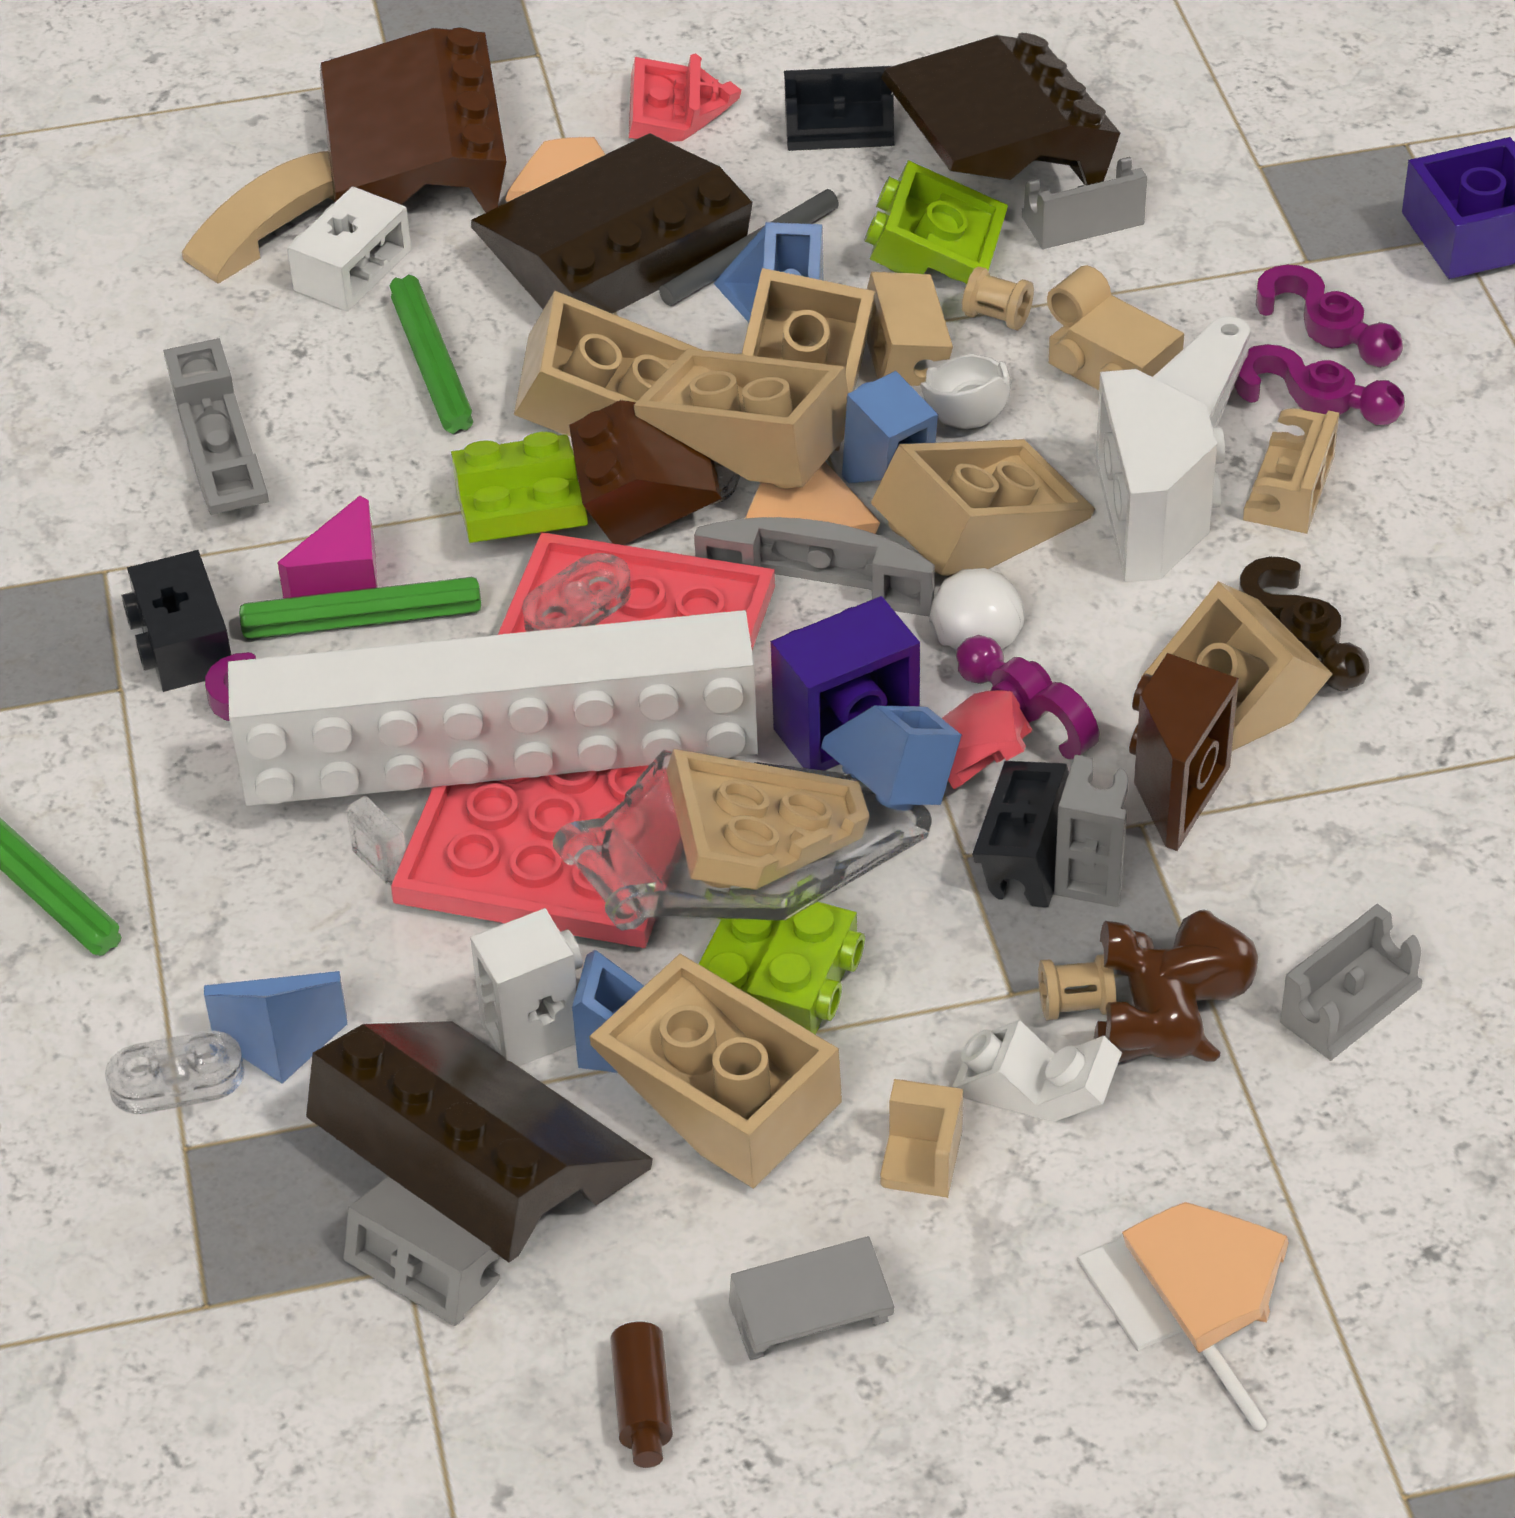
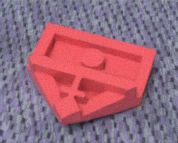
[628,53,742,142]
[942,690,1032,789]

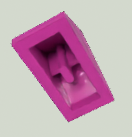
[277,496,378,598]

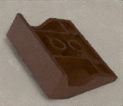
[320,27,507,213]

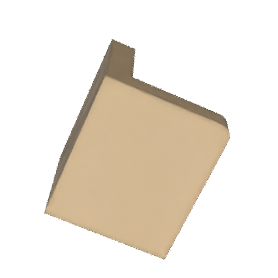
[880,1079,963,1198]

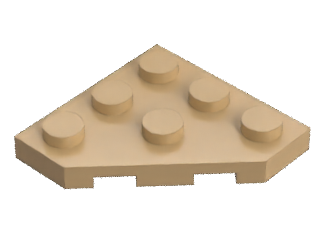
[666,749,870,890]

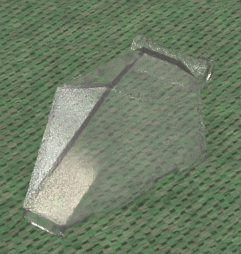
[553,750,932,930]

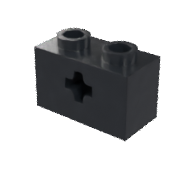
[121,550,231,692]

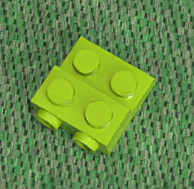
[864,160,1008,284]
[451,432,588,543]
[699,895,865,1035]

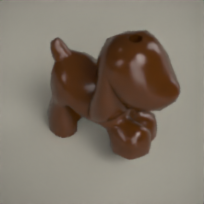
[1094,909,1258,1063]

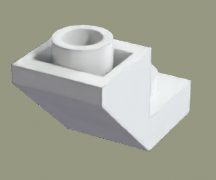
[952,1020,1122,1122]

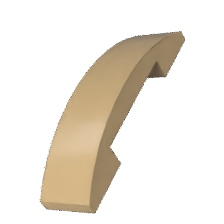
[182,151,334,284]

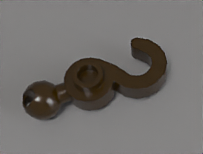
[1239,556,1369,691]

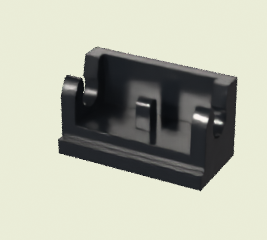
[784,66,894,151]
[972,761,1069,907]

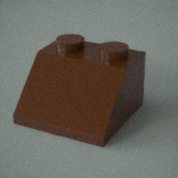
[569,400,722,545]
[1129,653,1239,851]

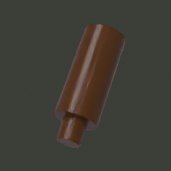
[610,1322,673,1468]

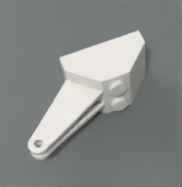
[1095,316,1250,582]

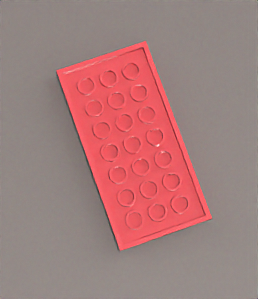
[391,532,775,949]

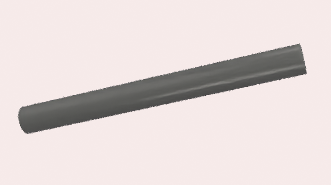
[659,189,839,306]

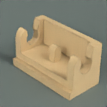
[867,272,953,386]
[1243,408,1339,534]

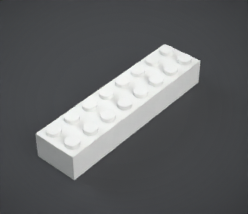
[228,610,758,806]

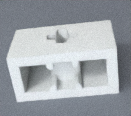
[287,186,411,312]
[470,908,583,1067]

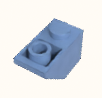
[842,371,938,483]
[821,706,962,811]

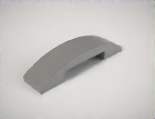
[163,338,269,515]
[694,517,935,617]

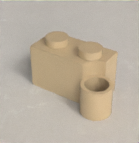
[1047,265,1184,390]

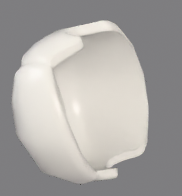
[920,353,1011,429]
[929,568,1024,650]

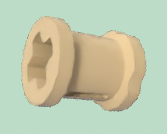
[962,266,1034,331]
[1038,954,1116,1021]

